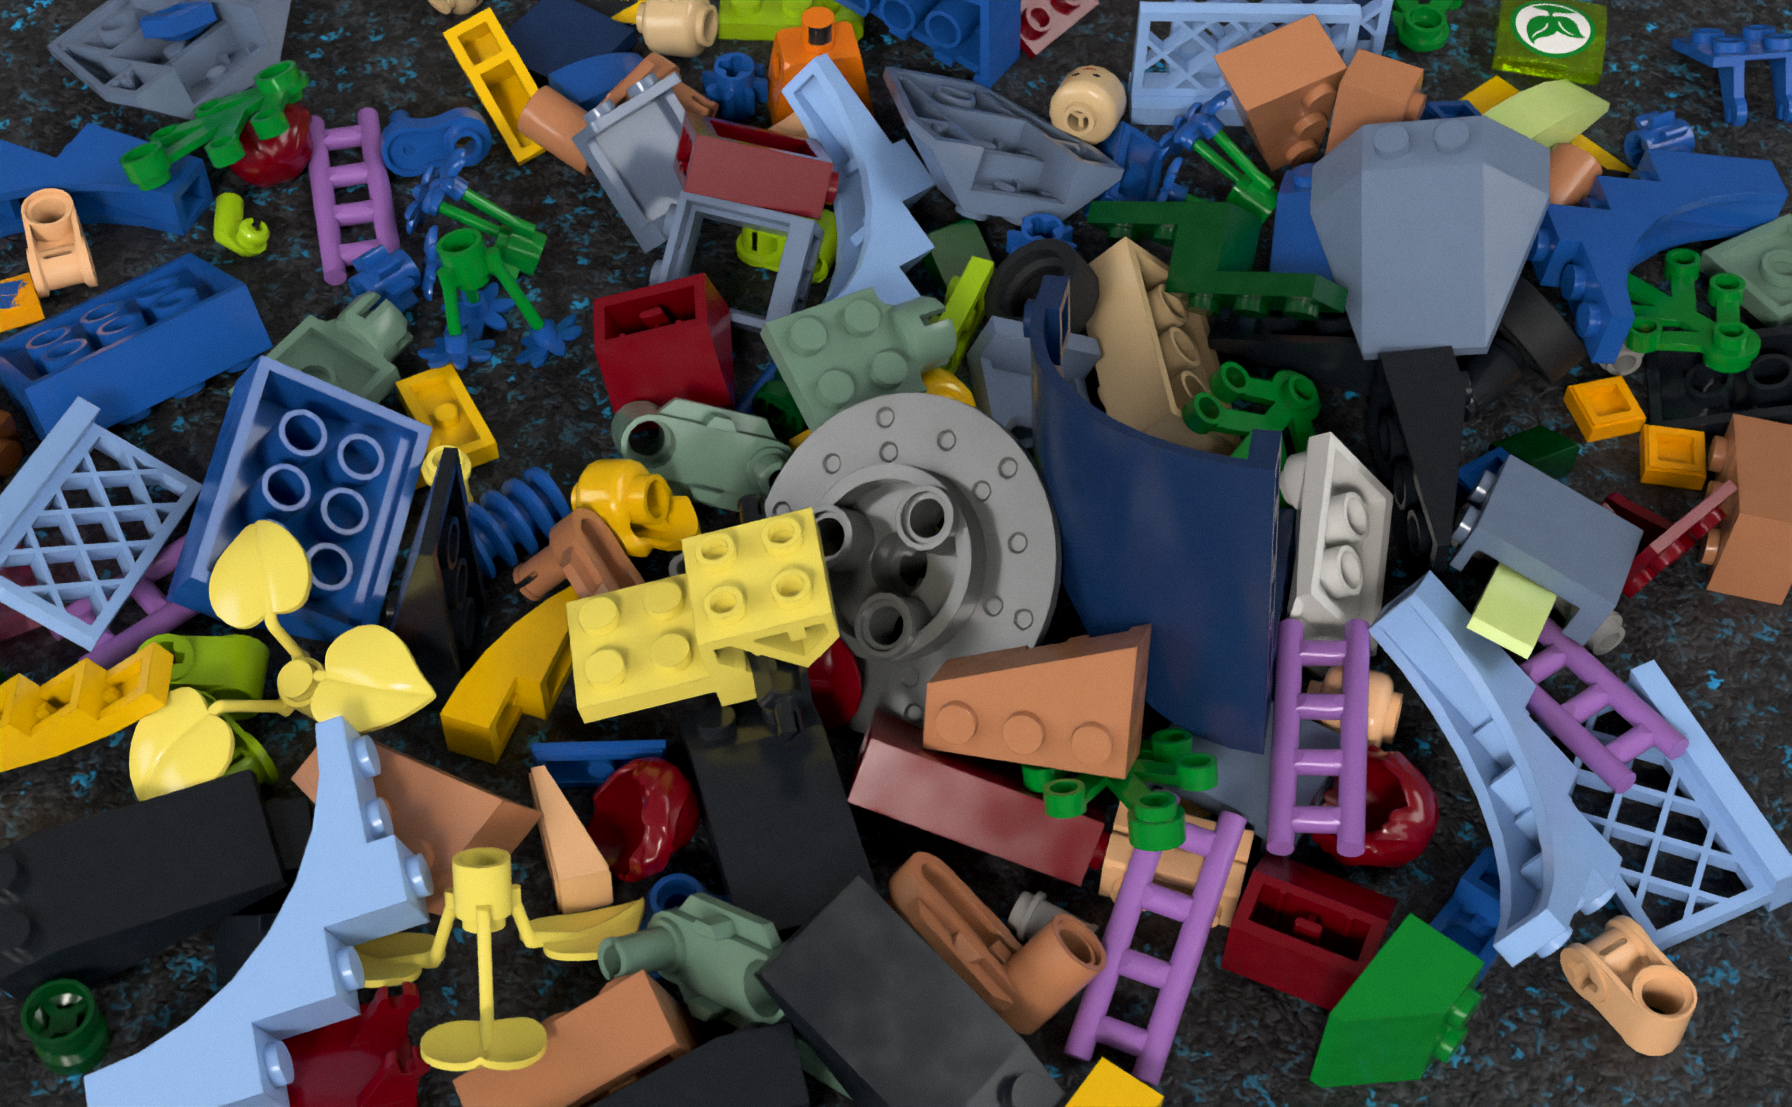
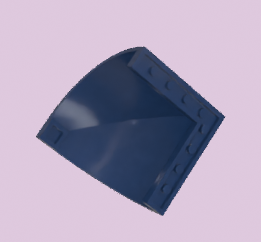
[1023,275,1295,755]

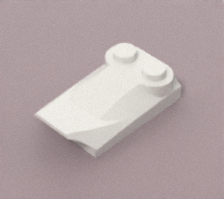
[1280,432,1394,678]

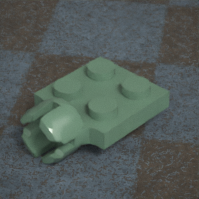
[1700,213,1792,328]
[760,287,957,433]
[228,292,413,404]

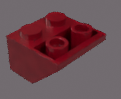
[593,273,736,434]
[1221,851,1397,1011]

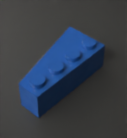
[834,0,1021,89]

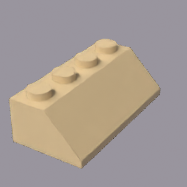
[1086,236,1241,456]

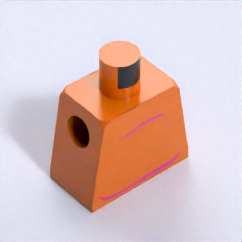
[766,6,874,126]

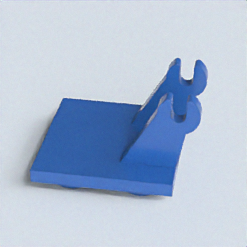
[1672,24,1792,127]

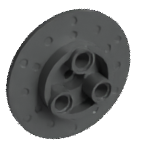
[765,393,1062,734]

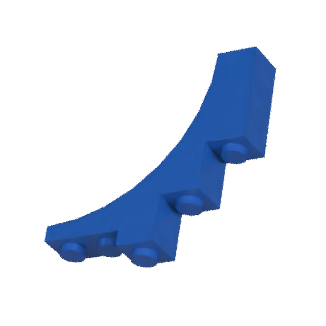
[0,122,214,238]
[1527,148,1789,364]

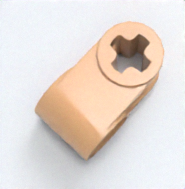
[21,188,98,299]
[1560,915,1698,1056]

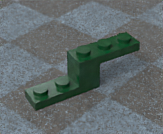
[1087,201,1348,321]

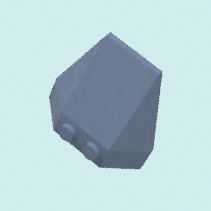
[47,0,291,120]
[882,66,1124,226]
[1310,115,1550,360]

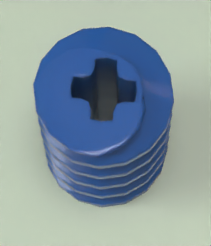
[468,466,571,580]

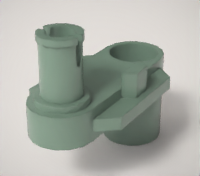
[611,397,794,512]
[598,892,789,1028]

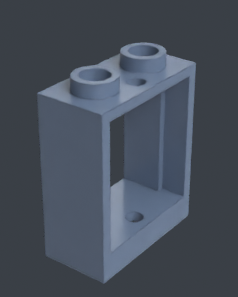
[649,189,825,334]

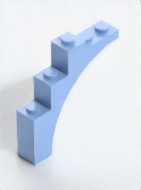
[781,53,936,305]
[1368,570,1623,968]
[83,715,434,1107]

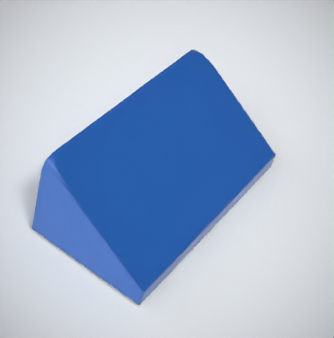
[1083,121,1164,218]
[531,739,671,788]

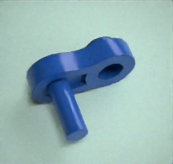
[380,108,492,177]

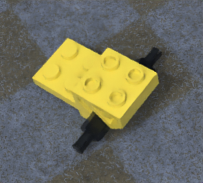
[566,494,840,748]

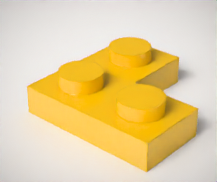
[395,363,499,490]

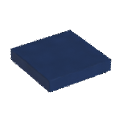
[505,0,636,87]

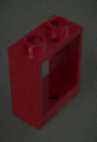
[673,112,839,220]

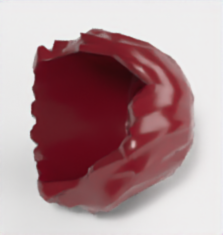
[229,101,313,188]
[1311,744,1439,868]
[584,757,700,882]

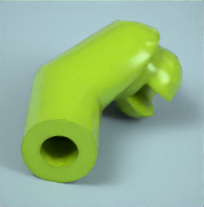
[213,193,270,257]

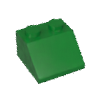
[1309,913,1485,1088]

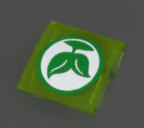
[1491,0,1607,86]

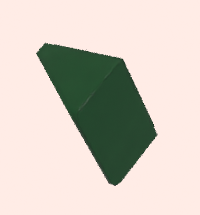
[922,218,997,295]
[1488,425,1580,479]

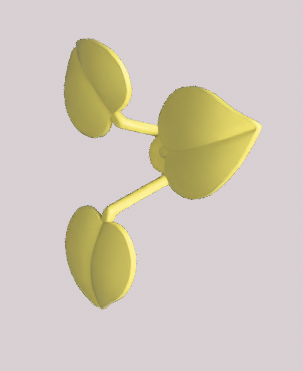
[129,520,436,802]
[353,847,645,1071]

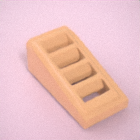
[528,765,614,914]

